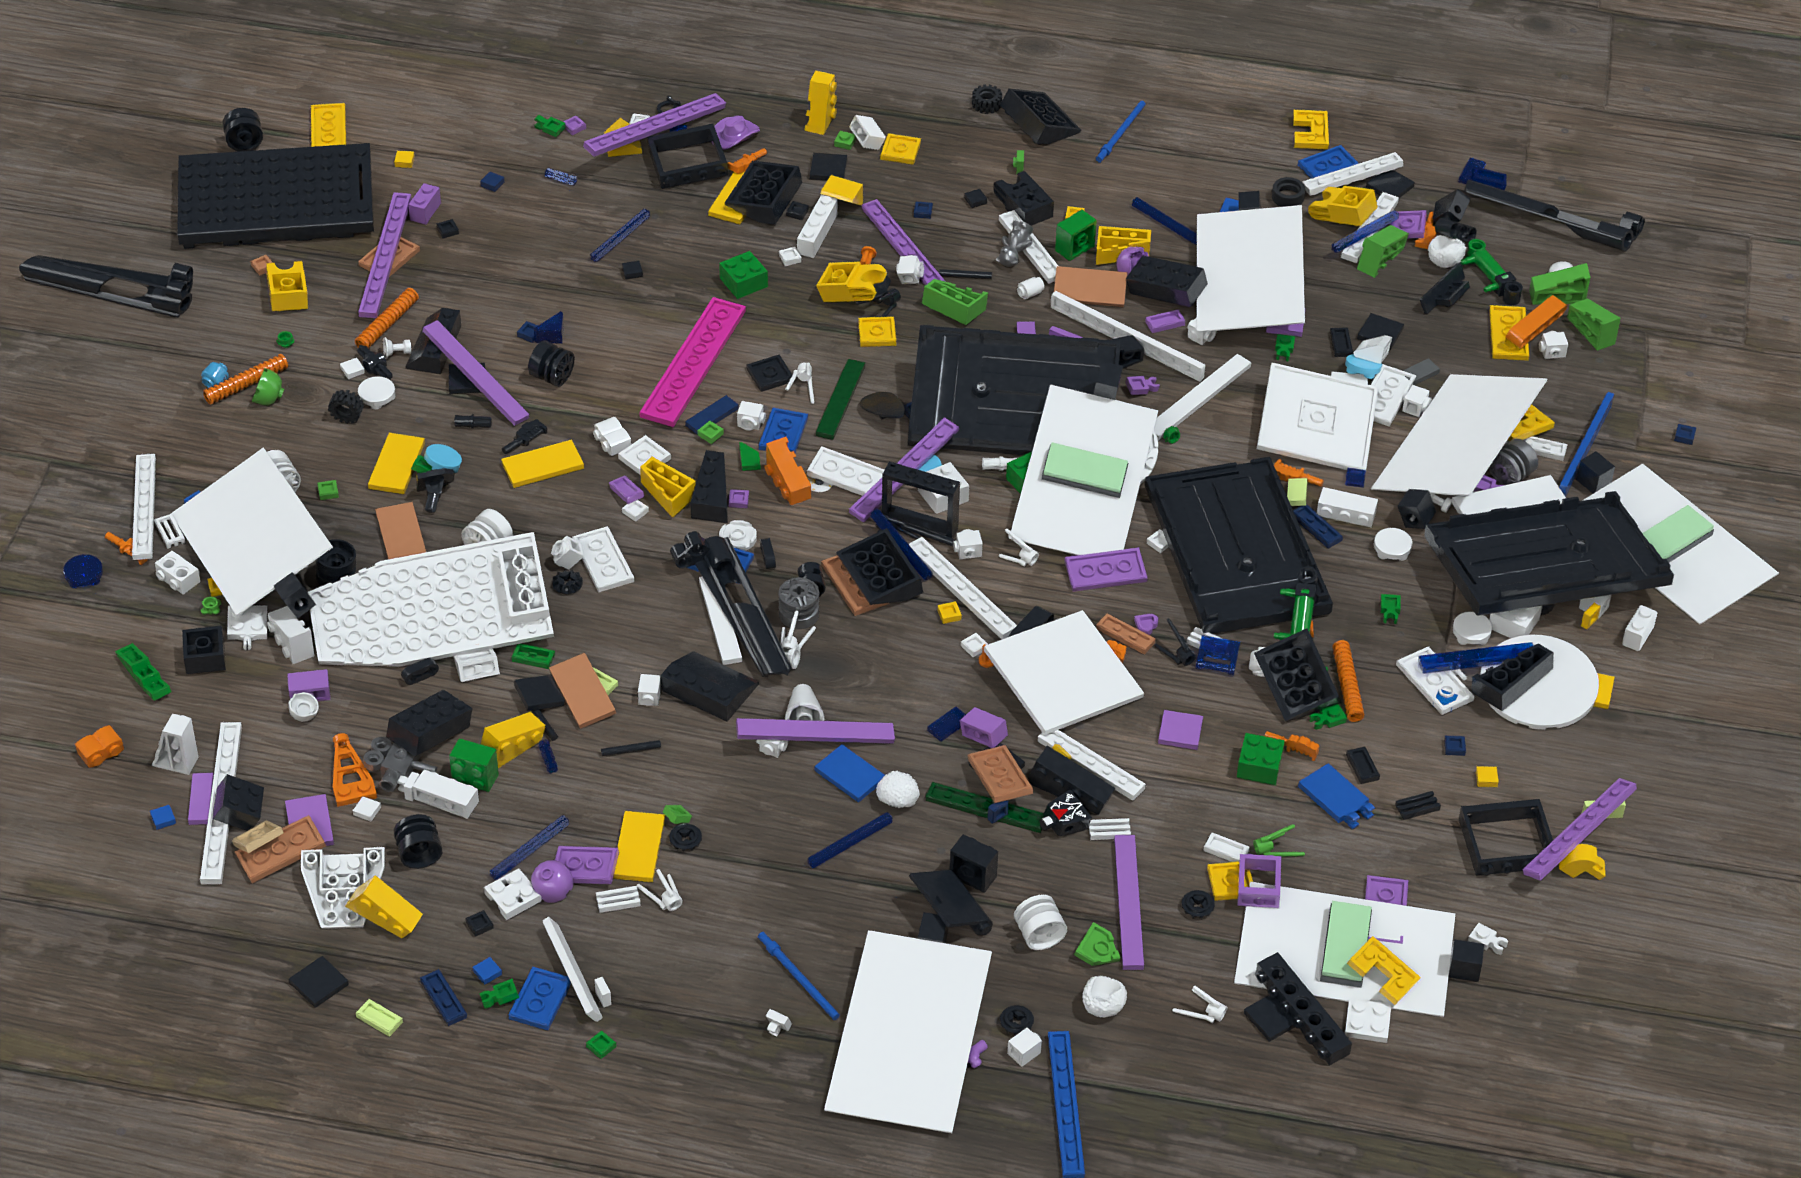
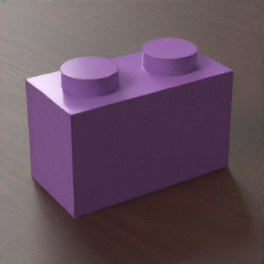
[409,183,441,225]
[288,669,330,701]
[960,707,1008,748]

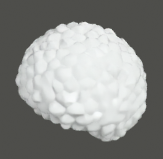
[1428,235,1466,268]
[876,771,920,808]
[1082,976,1127,1018]

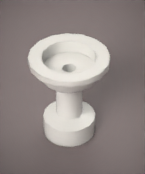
[383,337,411,359]
[1430,494,1452,513]
[785,646,800,669]

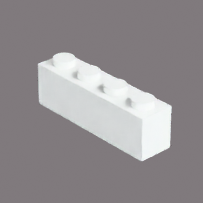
[797,195,838,258]

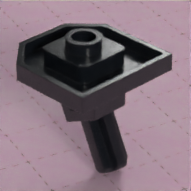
[416,468,455,513]

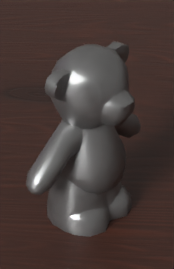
[996,220,1034,267]

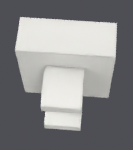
[397,772,420,801]
[766,1009,792,1037]

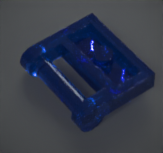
[1195,635,1240,676]

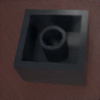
[182,626,226,674]
[213,774,264,831]
[949,834,998,893]

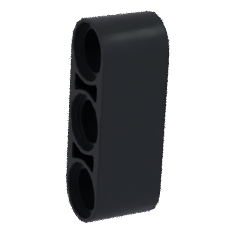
[1435,218,1477,242]
[1008,606,1054,637]

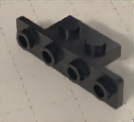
[1420,263,1470,314]

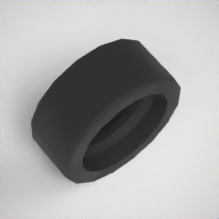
[1272,177,1305,207]

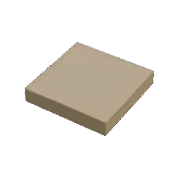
[232,820,284,853]

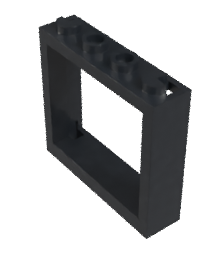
[647,123,728,189]
[881,461,960,538]
[1459,799,1555,876]

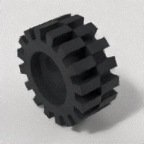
[972,84,1002,114]
[328,390,364,424]

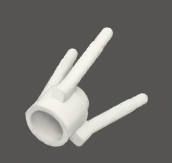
[785,363,814,404]
[999,529,1039,567]
[780,611,816,652]
[637,869,682,911]
[1172,986,1228,1023]

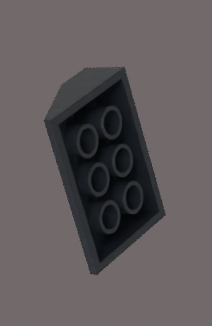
[1000,88,1082,145]
[725,160,803,225]
[836,528,924,605]
[1254,628,1342,722]
[660,651,759,722]

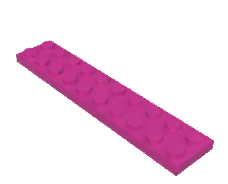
[640,297,746,427]

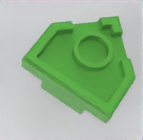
[1074,922,1120,966]

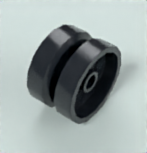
[223,108,263,151]

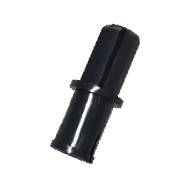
[454,414,492,429]

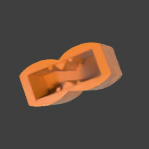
[75,725,124,768]

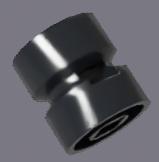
[797,562,826,596]

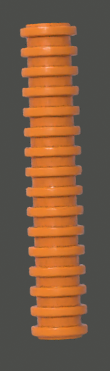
[355,288,419,349]
[203,354,288,405]
[1332,640,1365,722]

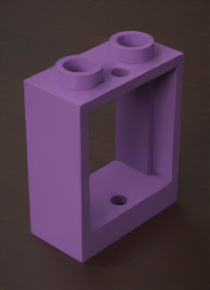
[1238,854,1281,908]

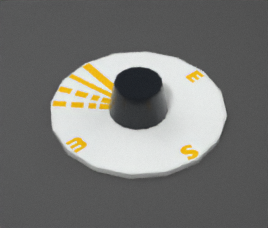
[807,476,832,492]

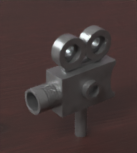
[363,737,437,792]

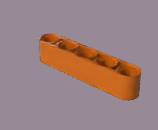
[1506,295,1568,349]

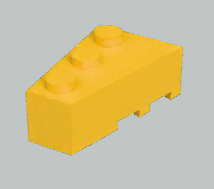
[805,70,837,135]
[1096,226,1151,265]

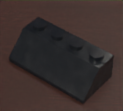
[406,308,461,374]

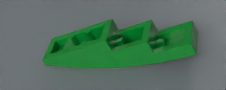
[115,643,171,701]

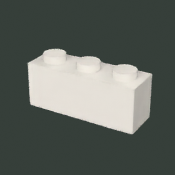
[1317,487,1378,528]
[412,769,479,819]

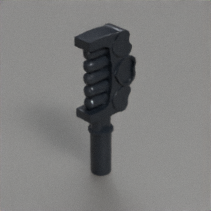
[502,419,547,454]

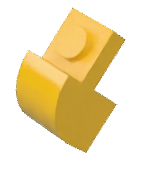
[1559,844,1606,880]

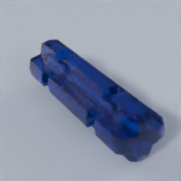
[545,168,577,186]
[539,739,558,773]

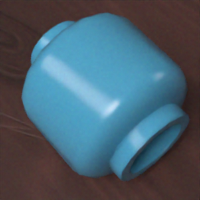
[201,362,229,388]

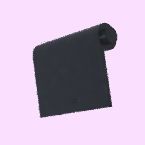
[909,870,993,936]

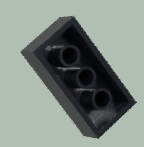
[1126,255,1208,307]
[386,689,473,757]

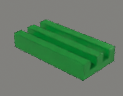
[512,644,555,669]

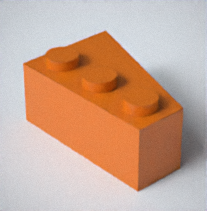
[765,437,811,505]

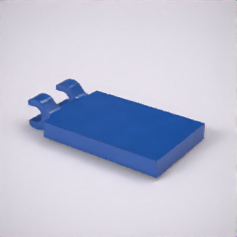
[1298,763,1375,829]

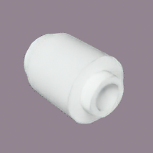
[1017,277,1044,299]

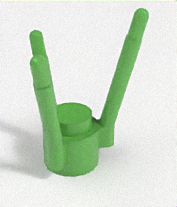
[1253,824,1305,857]

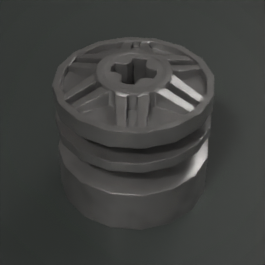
[1489,439,1538,485]
[779,577,819,629]

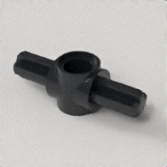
[357,345,393,380]

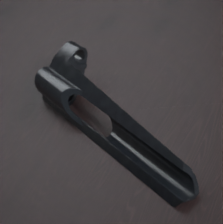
[1464,180,1645,251]
[19,255,193,318]
[670,531,792,677]

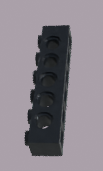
[1255,952,1352,1066]

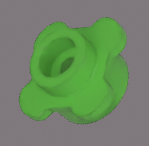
[201,597,221,615]

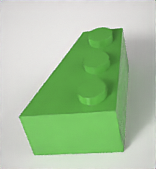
[1357,225,1409,278]
[1529,263,1591,305]
[922,279,988,325]
[1567,298,1621,351]

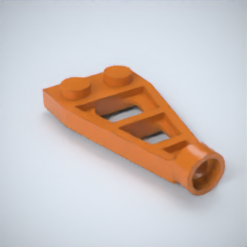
[333,733,377,807]

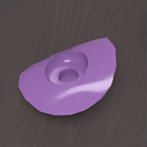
[712,116,760,150]

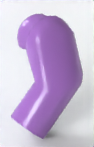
[968,1040,988,1068]

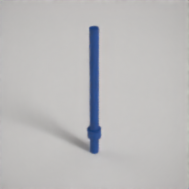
[1096,101,1146,162]
[758,932,840,1020]

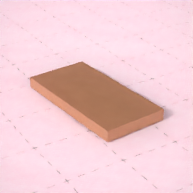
[1054,266,1127,307]
[375,502,426,560]
[821,556,889,616]
[549,653,616,729]
[968,745,1033,803]
[235,815,326,883]

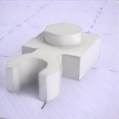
[1468,923,1508,955]

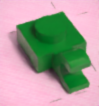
[534,115,565,138]

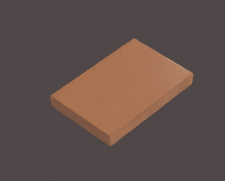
[358,237,420,277]

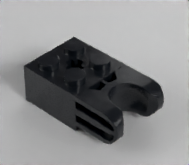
[993,171,1054,226]

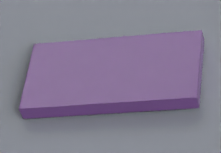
[1065,548,1147,592]
[1365,875,1408,944]

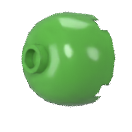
[252,368,284,406]

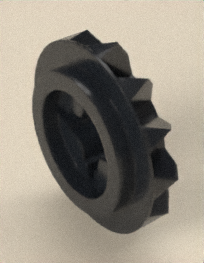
[552,569,583,594]
[669,824,702,852]
[1182,890,1215,919]
[1000,1005,1034,1035]

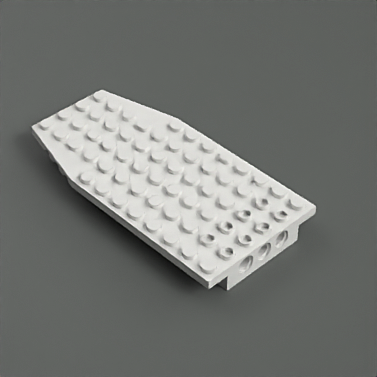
[308,532,554,667]

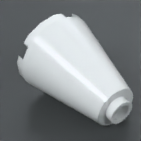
[785,684,825,721]

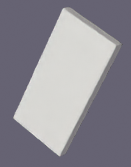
[1371,364,1416,427]
[807,446,884,496]
[572,526,634,593]
[1396,646,1474,715]

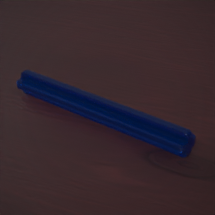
[1132,197,1197,245]
[590,209,650,262]
[1331,210,1399,253]
[870,509,933,580]
[808,812,893,868]
[489,815,569,880]

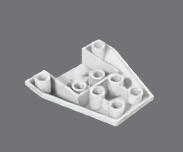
[301,847,385,929]

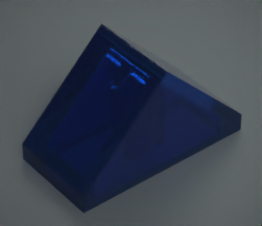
[534,311,564,344]

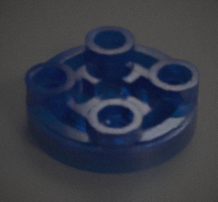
[63,554,103,588]

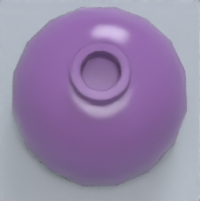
[1116,247,1149,276]
[531,860,573,903]

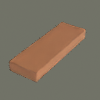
[1096,614,1155,655]

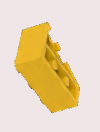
[640,456,696,518]
[481,712,545,768]
[345,875,423,938]

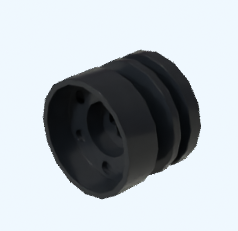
[528,340,575,387]
[316,539,356,586]
[393,814,443,869]

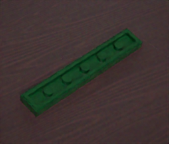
[816,359,865,440]
[926,782,1044,833]

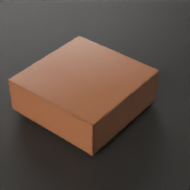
[250,255,273,276]

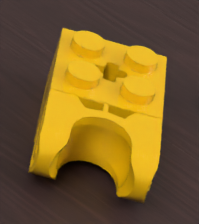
[1308,186,1378,226]
[266,261,308,311]
[816,262,887,302]

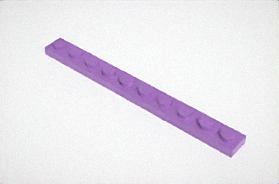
[583,93,726,157]
[358,192,412,318]

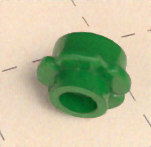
[276,331,294,348]
[1163,426,1180,444]

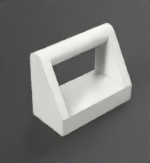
[1354,335,1392,364]
[453,649,500,682]

